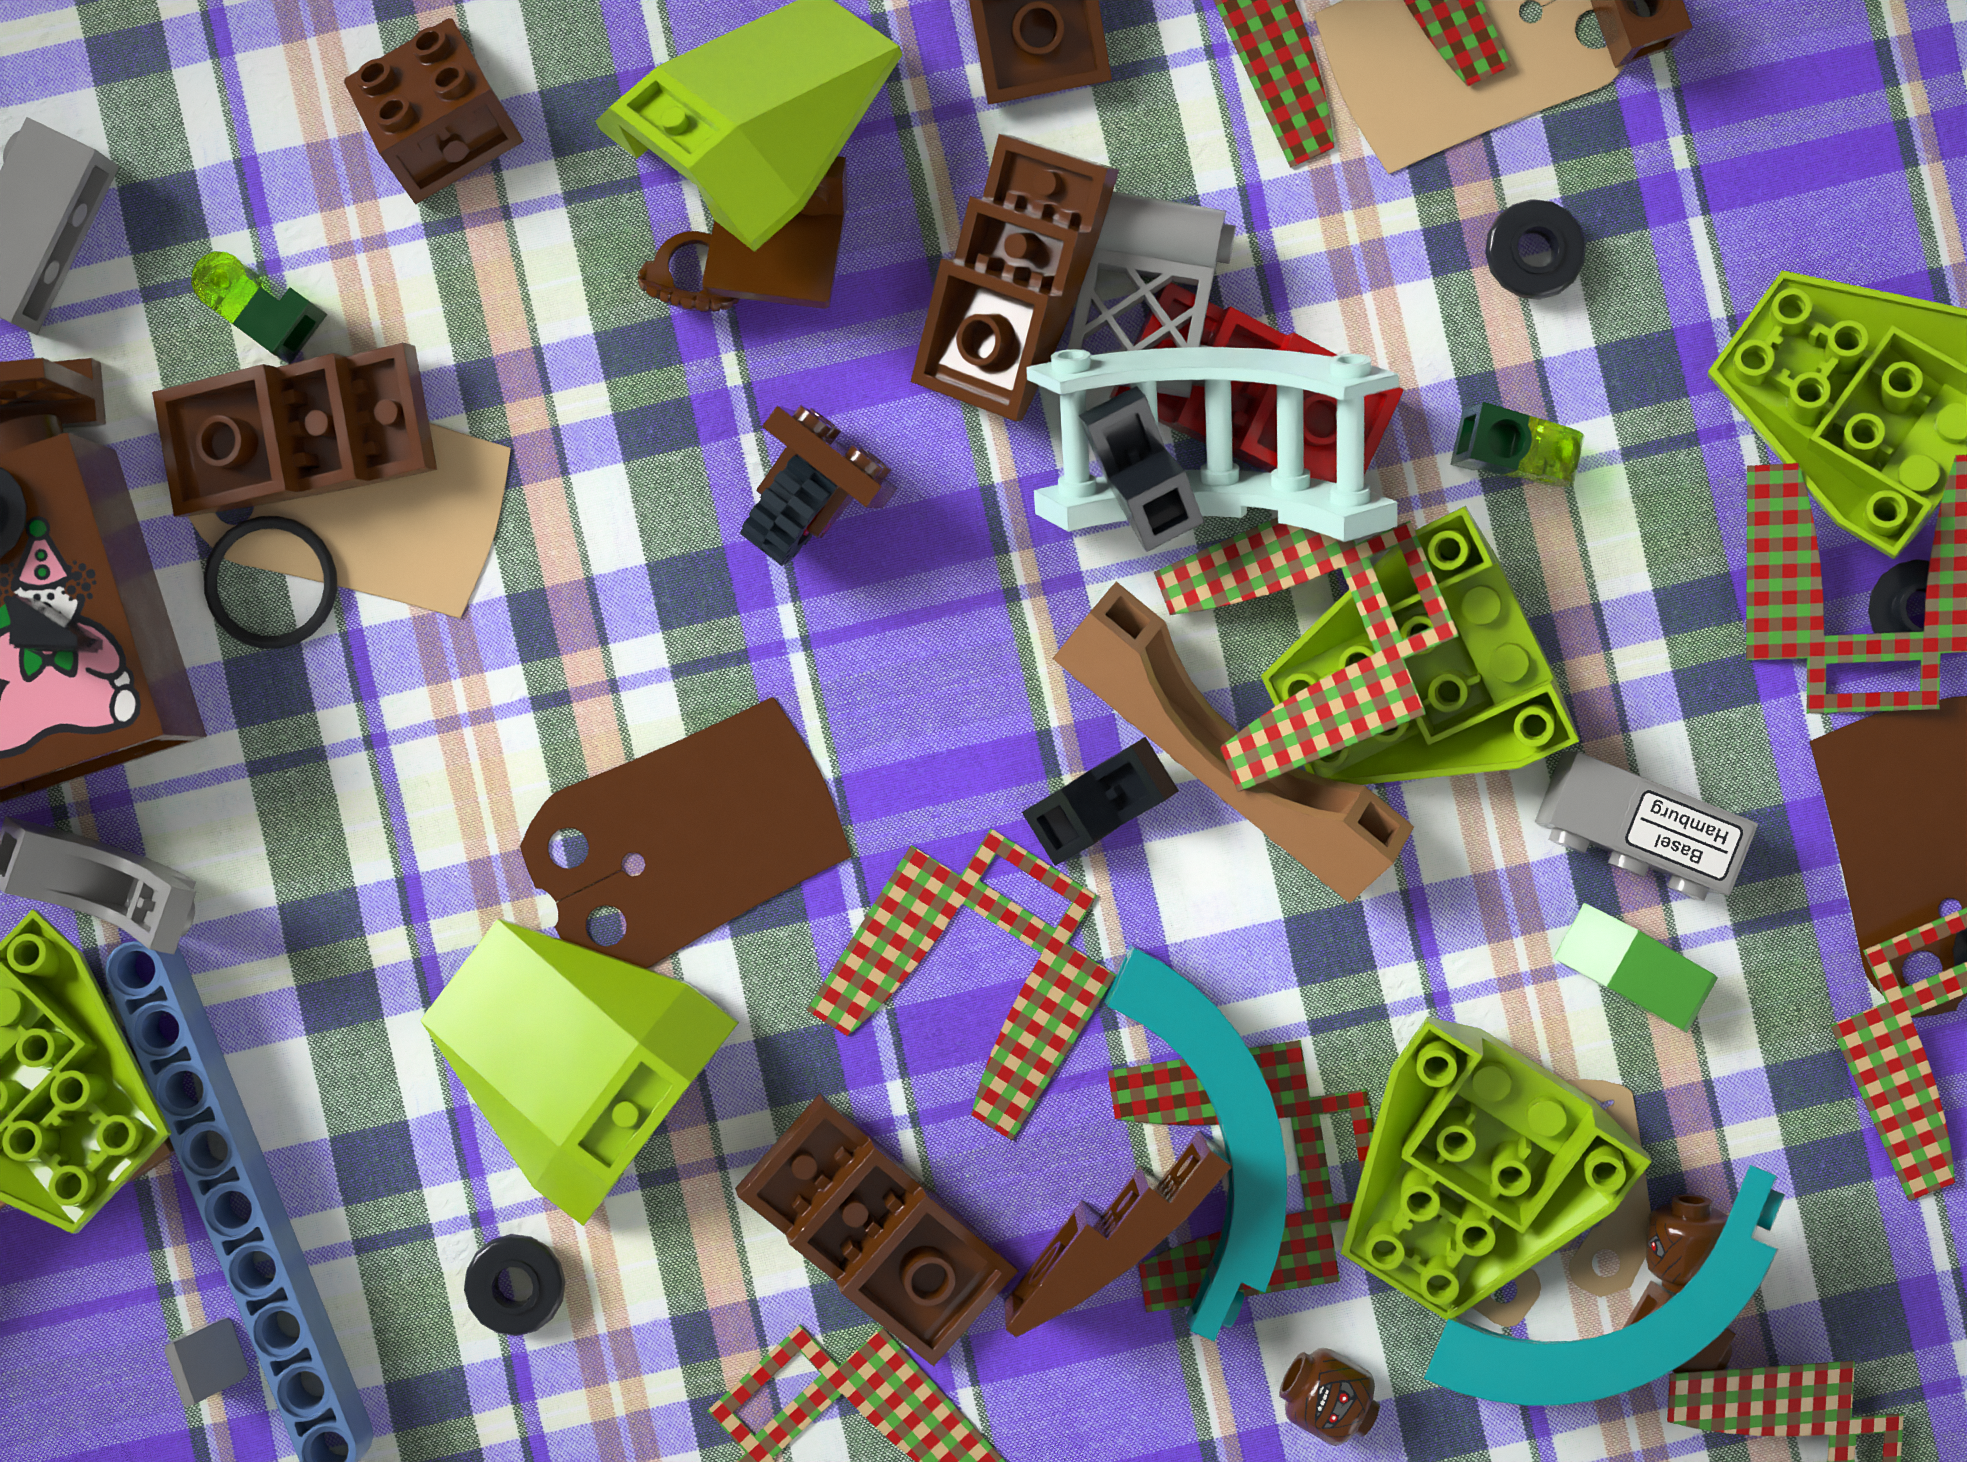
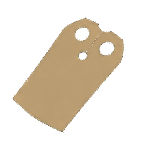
[1314,0,1638,174]
[188,423,511,619]

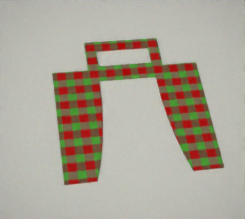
[1746,455,1967,713]

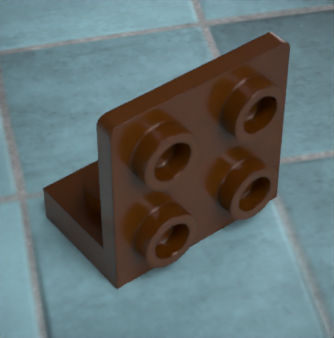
[344,18,524,205]
[702,156,848,309]

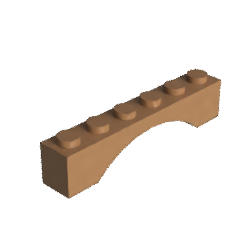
[1052,581,1414,904]

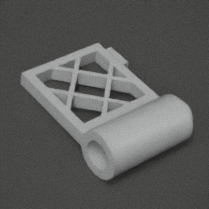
[1068,191,1236,398]

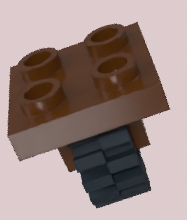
[740,405,898,566]

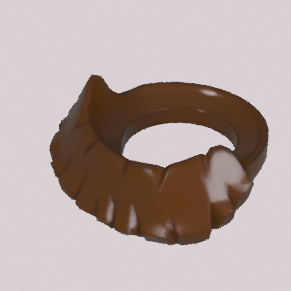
[637,231,740,312]

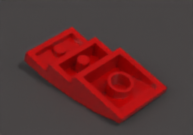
[1109,282,1404,483]

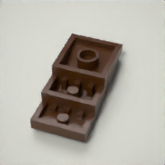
[966,0,1112,105]
[910,134,1120,421]
[152,342,437,518]
[735,1093,1018,1367]
[1004,1131,1232,1338]

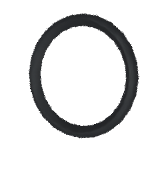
[204,516,337,649]

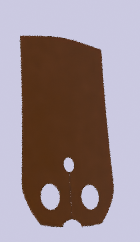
[1809,695,1967,1018]
[520,697,852,968]

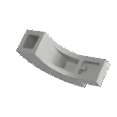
[0,816,196,954]

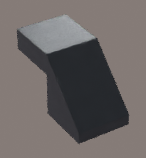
[1079,386,1204,552]
[1022,737,1179,866]

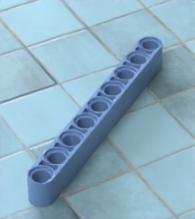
[105,940,373,1462]

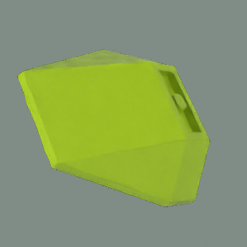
[595,0,903,252]
[1707,270,1967,559]
[1261,506,1580,785]
[0,909,172,1234]
[420,918,739,1226]
[1341,1017,1652,1321]

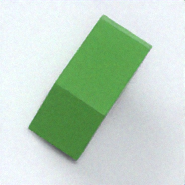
[1553,903,1718,1033]

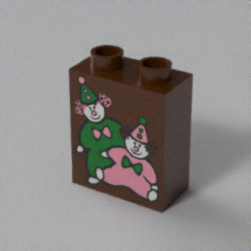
[0,414,207,804]

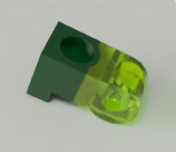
[191,251,328,364]
[1450,402,1585,487]

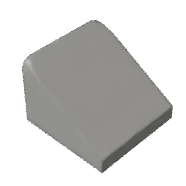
[164,1317,249,1407]

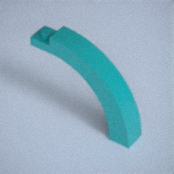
[1105,944,1287,1342]
[1424,1165,1785,1406]

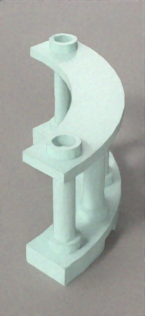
[1026,347,1399,542]

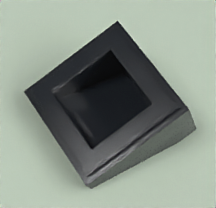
[9,595,103,653]

